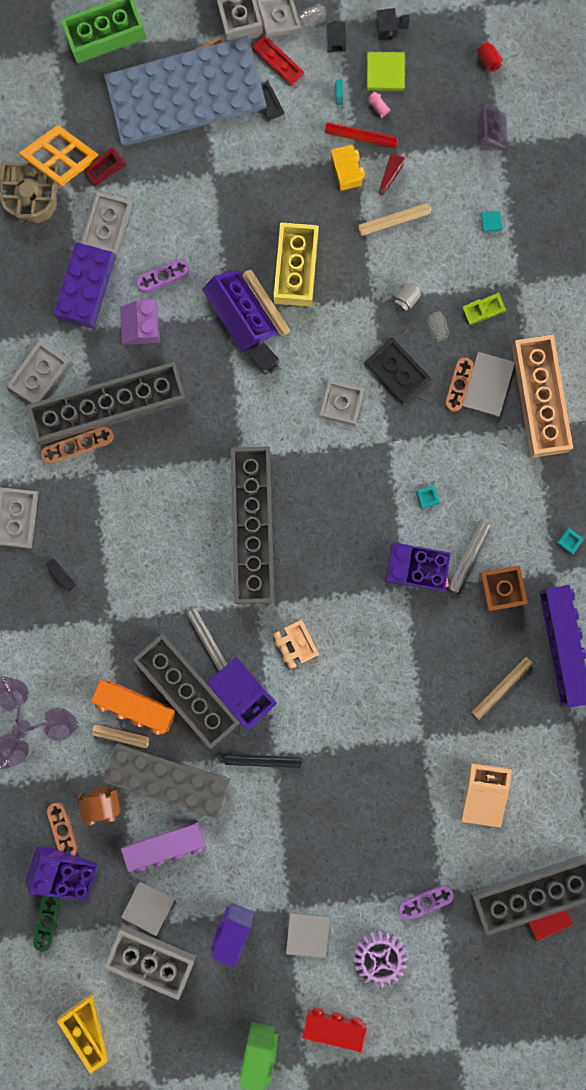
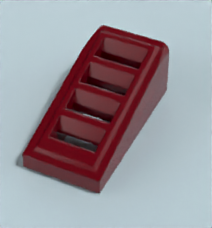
[84,147,127,186]
[379,153,405,196]

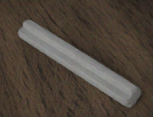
[448,521,490,593]
[187,609,227,671]

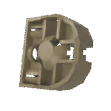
[0,162,60,223]

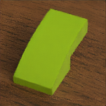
[463,292,506,325]

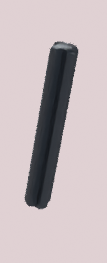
[224,754,302,768]

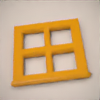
[19,125,99,186]

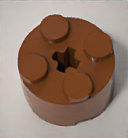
[77,787,121,826]

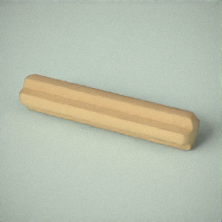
[92,724,149,748]

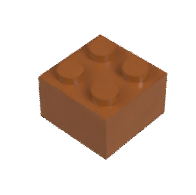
[478,566,528,612]

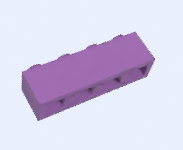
[121,821,206,873]

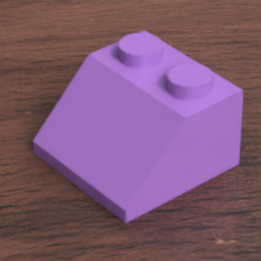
[120,299,160,345]

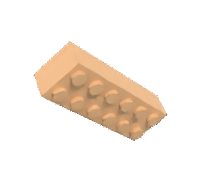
[512,335,573,458]

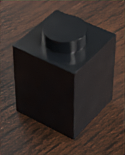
[326,21,347,53]
[249,342,279,375]

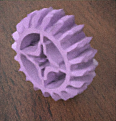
[353,931,408,988]

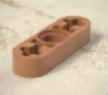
[445,358,474,412]
[47,802,78,856]

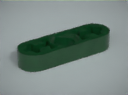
[33,896,61,952]

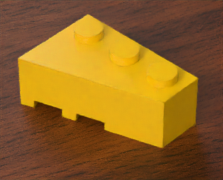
[57,993,108,1074]

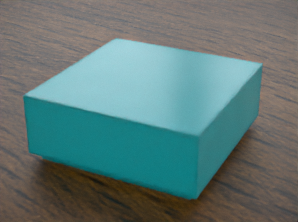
[335,79,344,105]
[481,211,503,233]
[416,485,440,509]
[556,528,584,555]

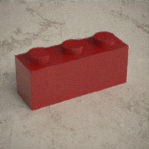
[302,1007,367,1053]

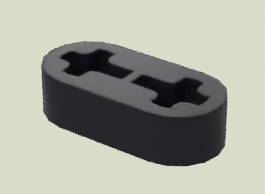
[46,558,77,592]

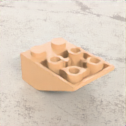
[461,762,512,828]

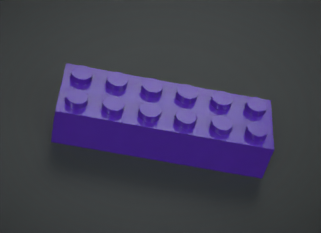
[539,585,586,708]

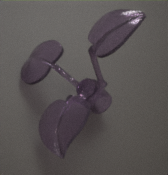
[0,676,79,769]

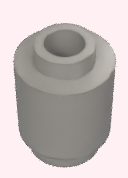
[394,283,421,312]

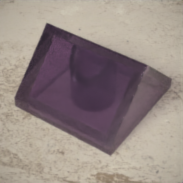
[477,103,508,151]

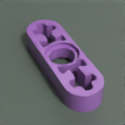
[137,259,189,293]
[398,885,454,920]

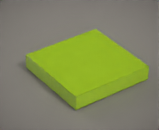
[367,52,405,91]

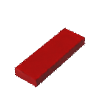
[252,35,304,86]

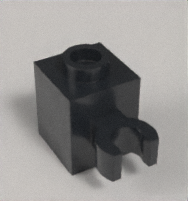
[376,8,410,41]

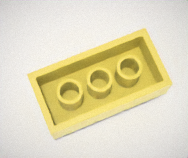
[274,223,319,307]

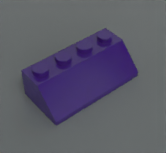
[202,270,278,352]

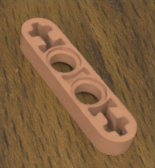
[41,427,114,464]

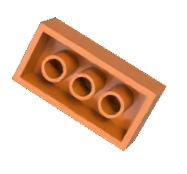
[91,679,177,735]

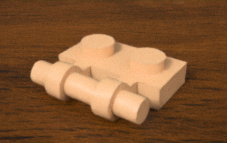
[272,620,319,669]

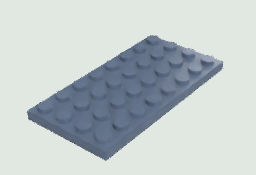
[104,36,267,146]

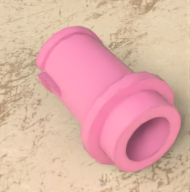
[367,92,390,118]

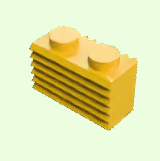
[330,144,365,191]

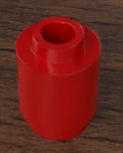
[477,42,503,72]

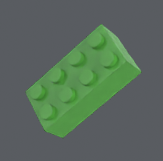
[60,0,146,64]
[239,1022,278,1090]

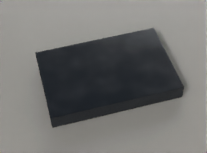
[364,337,431,404]

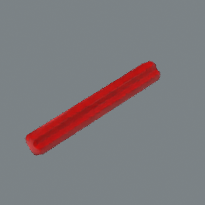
[325,122,398,148]

